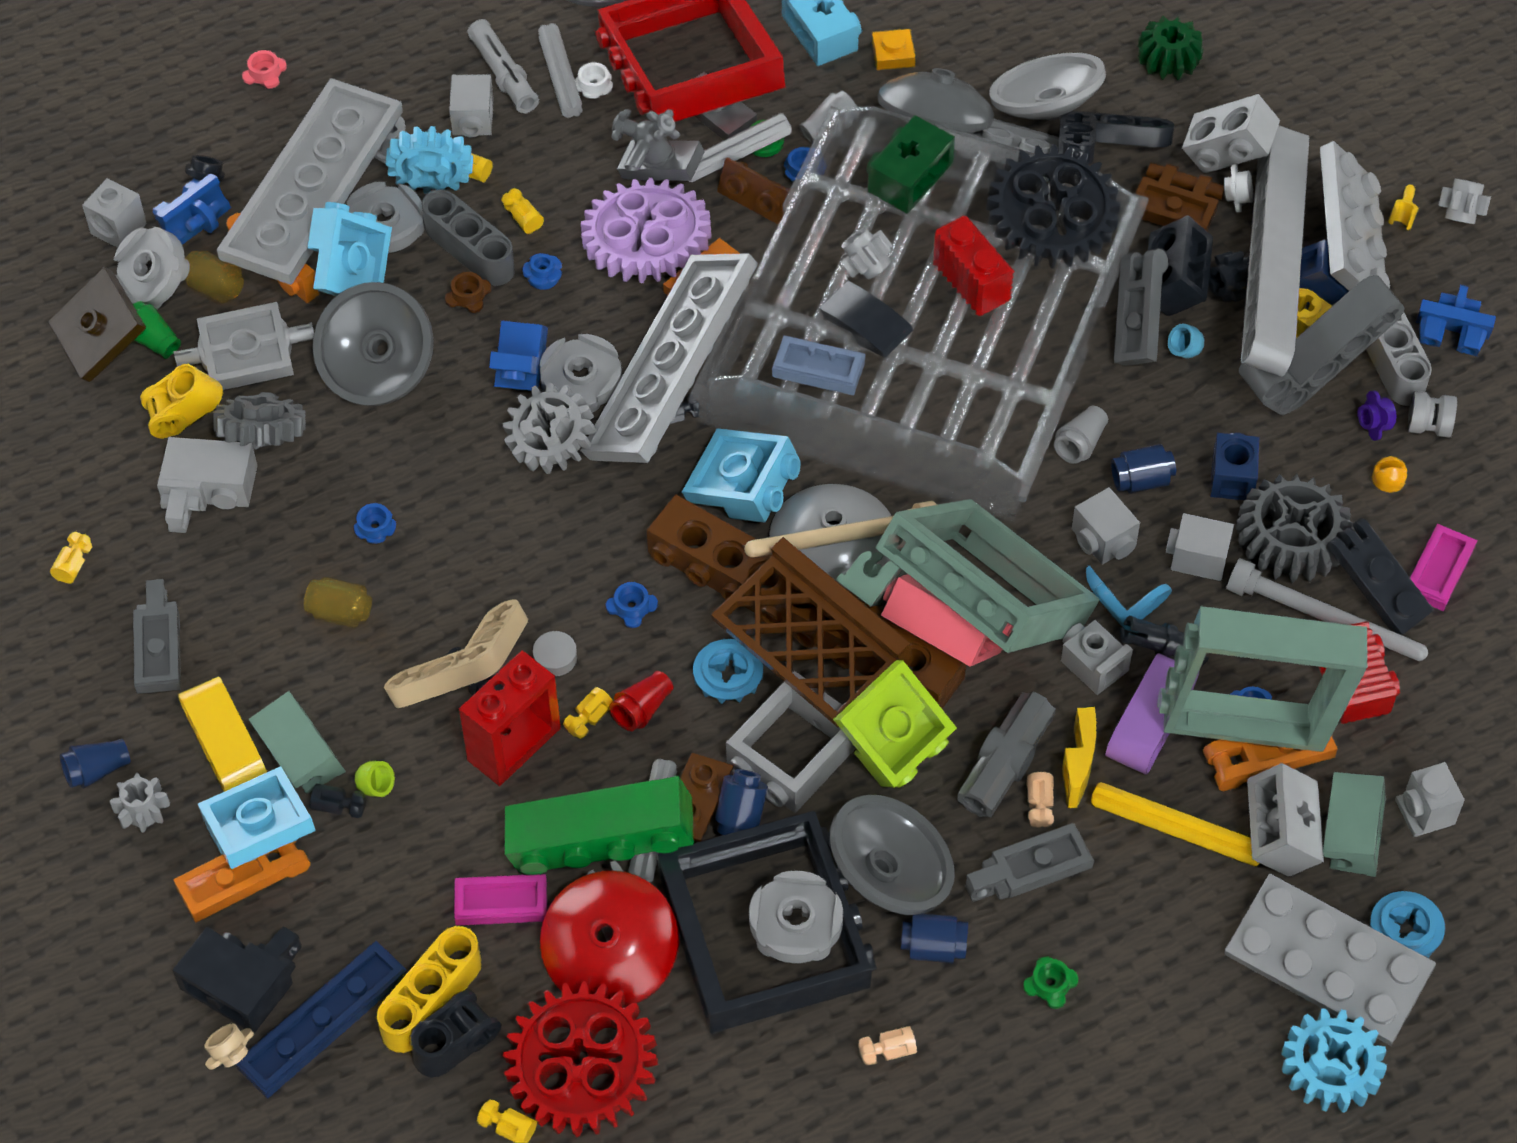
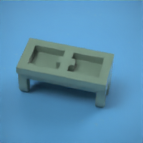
[836,551,907,607]
[249,691,346,794]
[1323,772,1386,877]

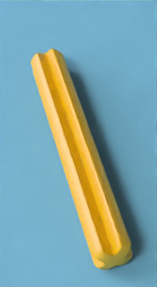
[1091,782,1259,866]

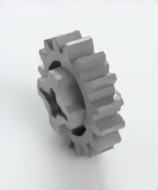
[503,383,596,474]

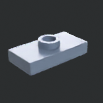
[772,336,865,396]

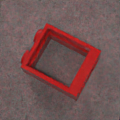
[459,650,561,787]

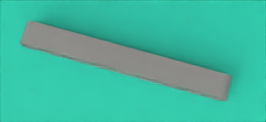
[1241,125,1309,377]

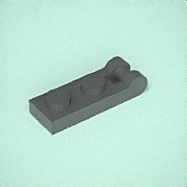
[1114,249,1168,366]

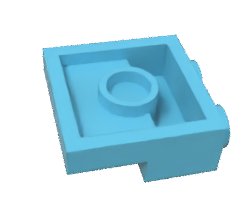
[307,202,392,296]
[682,428,801,523]
[198,766,316,869]

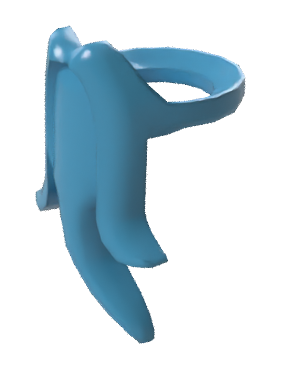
[1086,565,1172,633]

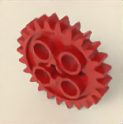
[503,981,659,1137]

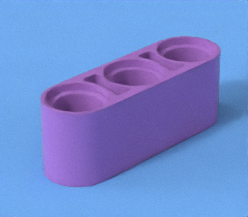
[1105,653,1199,775]

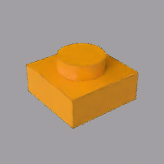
[872,29,915,70]

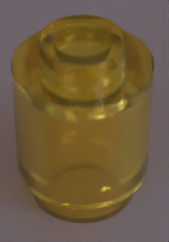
[184,250,244,303]
[304,577,372,628]

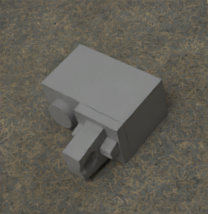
[157,437,257,533]

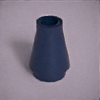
[60,739,131,789]

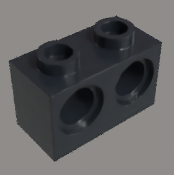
[1148,215,1213,316]

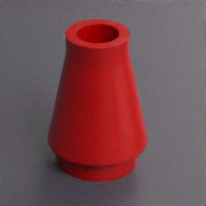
[610,671,674,731]

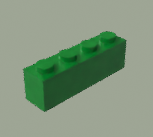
[505,776,694,875]

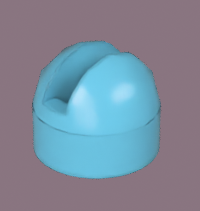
[1168,324,1205,358]

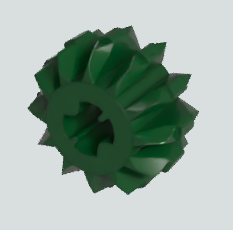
[1138,15,1204,81]

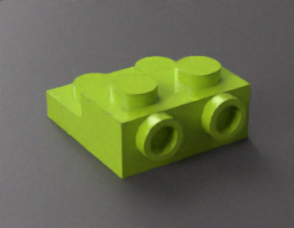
[833,660,957,788]

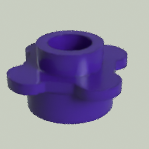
[1357,390,1396,441]

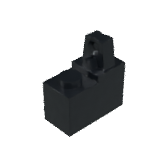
[173,926,302,1034]

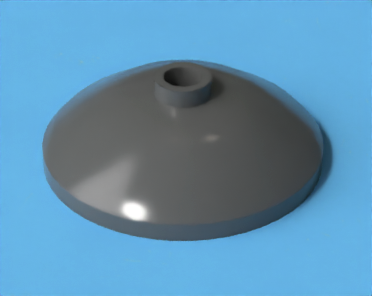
[878,68,994,132]
[313,282,434,406]
[830,795,954,915]

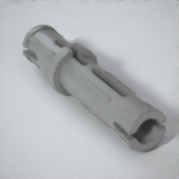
[467,19,539,113]

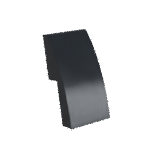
[819,281,914,358]

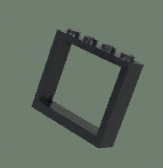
[657,811,877,1034]

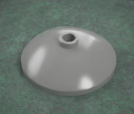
[989,53,1106,120]
[770,484,891,591]

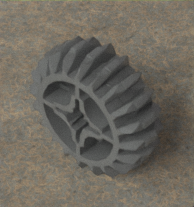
[1236,473,1354,584]

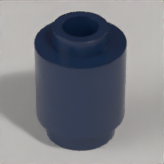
[1111,444,1176,494]
[715,769,768,835]
[901,914,968,963]

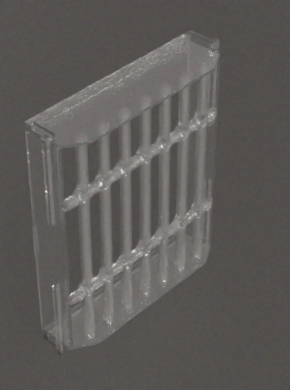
[691,106,1148,522]

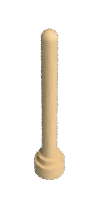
[744,501,937,558]

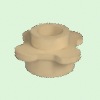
[204,1024,254,1070]

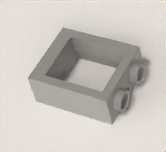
[726,671,856,813]

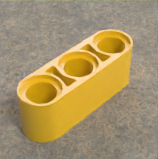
[178,676,267,792]
[377,926,482,1053]

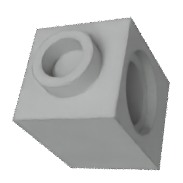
[449,75,494,137]
[82,178,147,248]

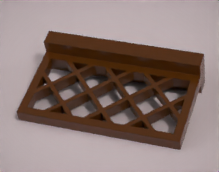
[711,537,913,728]

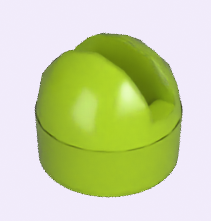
[354,761,395,797]

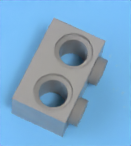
[1182,94,1280,173]

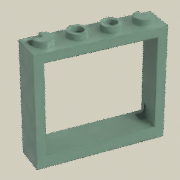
[875,499,1100,653]
[1157,606,1367,752]

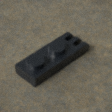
[1328,518,1434,635]

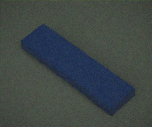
[235,941,408,1099]

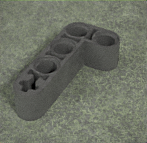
[1238,275,1404,415]

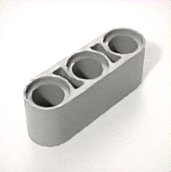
[1366,313,1432,406]

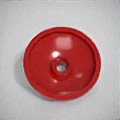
[540,871,679,1008]

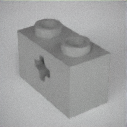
[1247,763,1324,876]

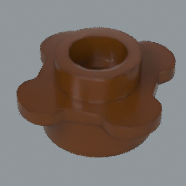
[445,272,491,313]

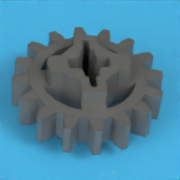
[213,392,306,449]

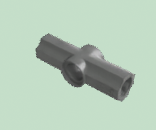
[958,692,1056,818]

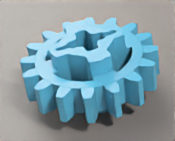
[386,126,473,193]
[1281,1008,1387,1112]

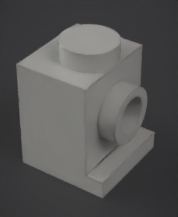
[1061,620,1133,695]
[1395,762,1465,837]

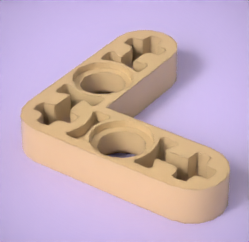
[384,599,528,708]

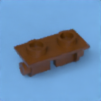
[717,157,801,226]
[679,753,734,848]

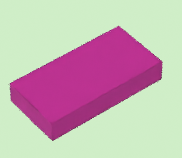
[1410,524,1477,611]
[455,874,547,925]

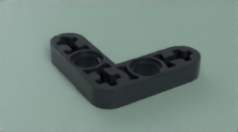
[1058,111,1175,164]

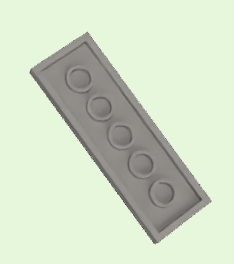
[217,78,403,285]
[580,254,758,463]

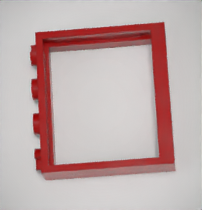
[595,0,785,122]

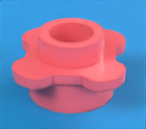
[242,50,287,89]

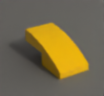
[1062,707,1096,808]

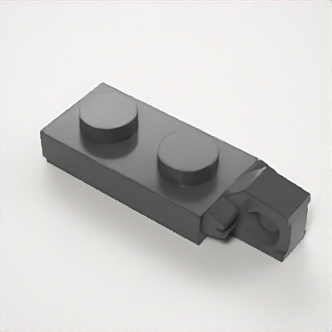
[133,579,181,694]
[965,823,1094,902]

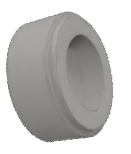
[533,631,577,676]

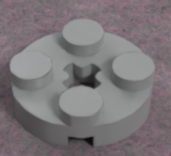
[347,182,424,253]
[114,227,190,309]
[540,334,622,412]
[749,871,843,963]

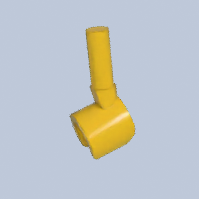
[1388,185,1418,230]

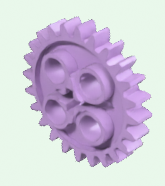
[581,178,712,283]

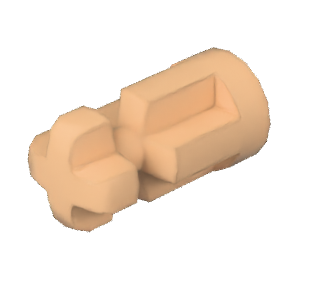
[1027,772,1054,828]
[859,1026,917,1065]

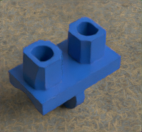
[153,173,231,245]
[1416,284,1496,356]

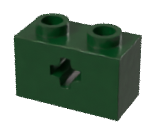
[866,115,955,214]

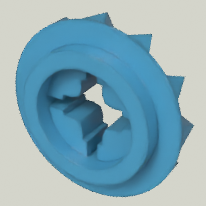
[693,639,763,704]
[1370,891,1445,958]

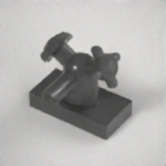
[611,109,705,181]

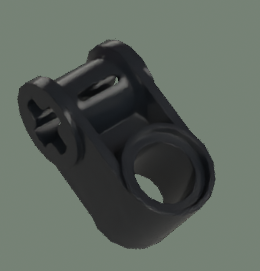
[411,989,502,1077]

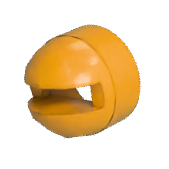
[1372,456,1407,493]

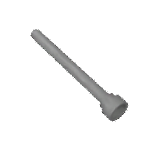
[1226,558,1428,661]

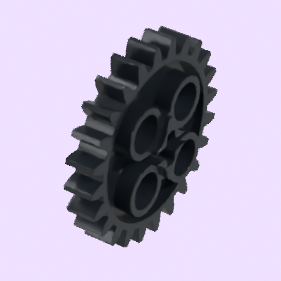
[986,144,1121,269]

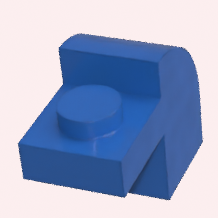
[489,321,548,391]

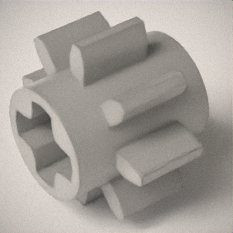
[1438,178,1491,224]
[841,227,892,280]
[110,773,170,833]

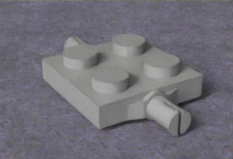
[174,302,314,390]

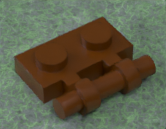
[1129,162,1225,232]

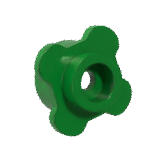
[1023,957,1078,1009]

